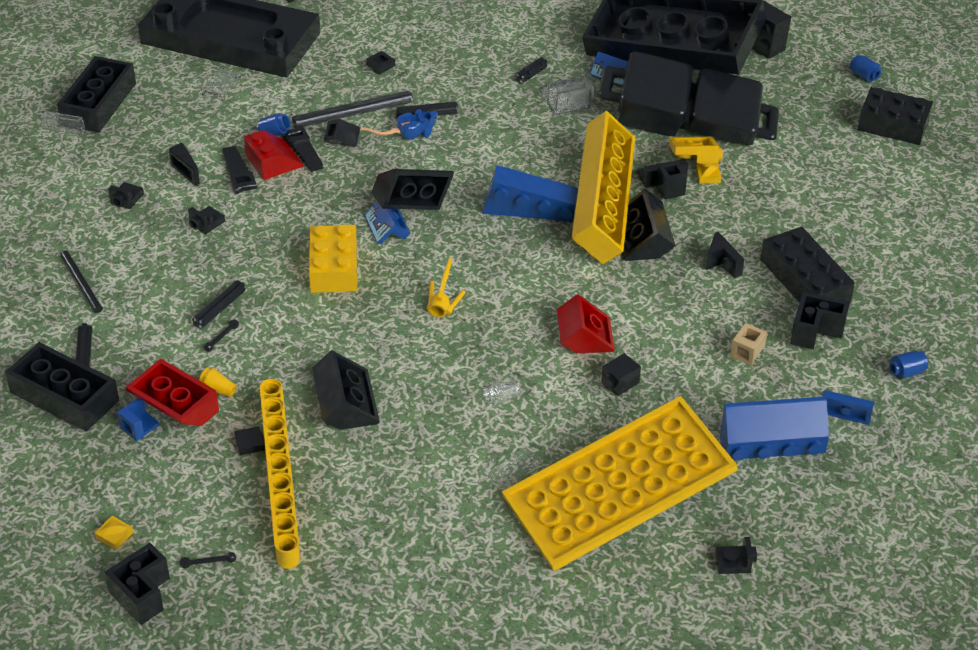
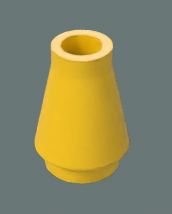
[199,367,237,398]

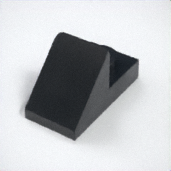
[706,232,744,278]

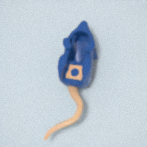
[360,109,438,140]

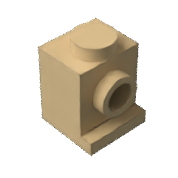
[730,323,767,366]

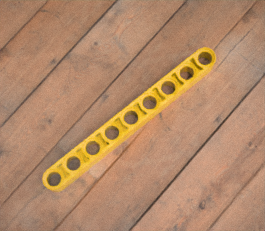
[260,379,301,569]

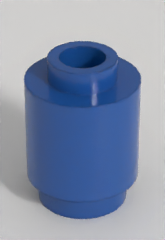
[849,55,881,83]
[257,113,291,136]
[889,350,928,380]

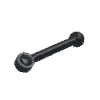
[204,320,239,352]
[179,552,237,569]

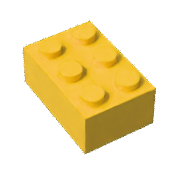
[309,225,358,293]

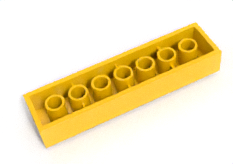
[572,110,635,264]

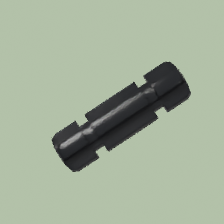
[515,57,547,84]

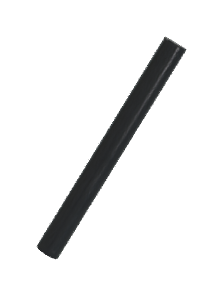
[60,251,103,313]

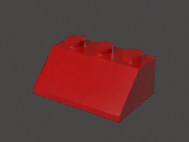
[126,358,219,426]

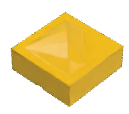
[696,163,721,184]
[94,516,134,550]

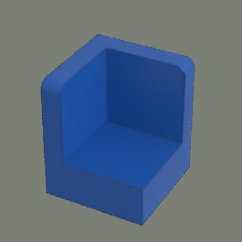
[117,398,159,441]

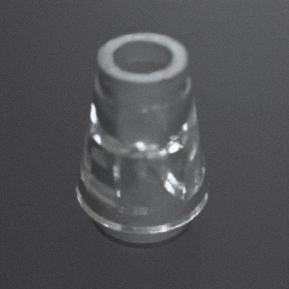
[482,381,521,406]

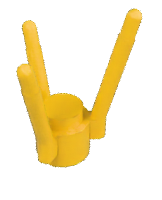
[426,258,466,318]

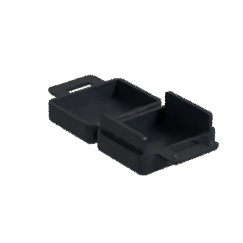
[598,51,779,145]

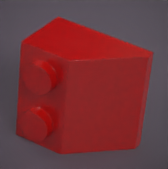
[244,130,303,180]
[557,294,615,354]

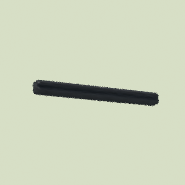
[292,90,413,128]

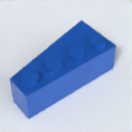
[482,165,578,222]

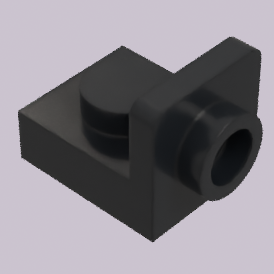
[108,182,144,209]
[188,206,225,235]
[715,537,757,574]

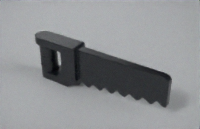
[282,125,324,172]
[222,146,257,194]

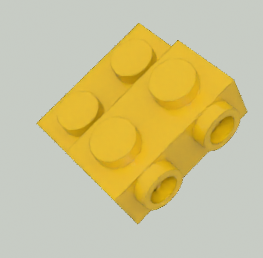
[669,137,723,167]

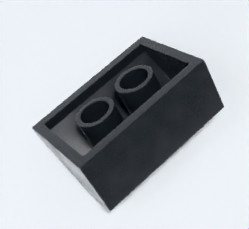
[371,169,454,210]
[622,189,676,261]
[312,350,380,430]

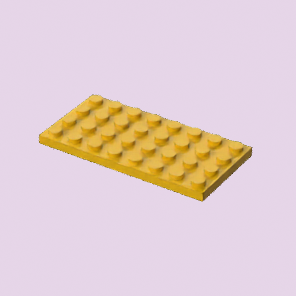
[502,396,738,572]

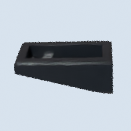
[169,143,200,186]

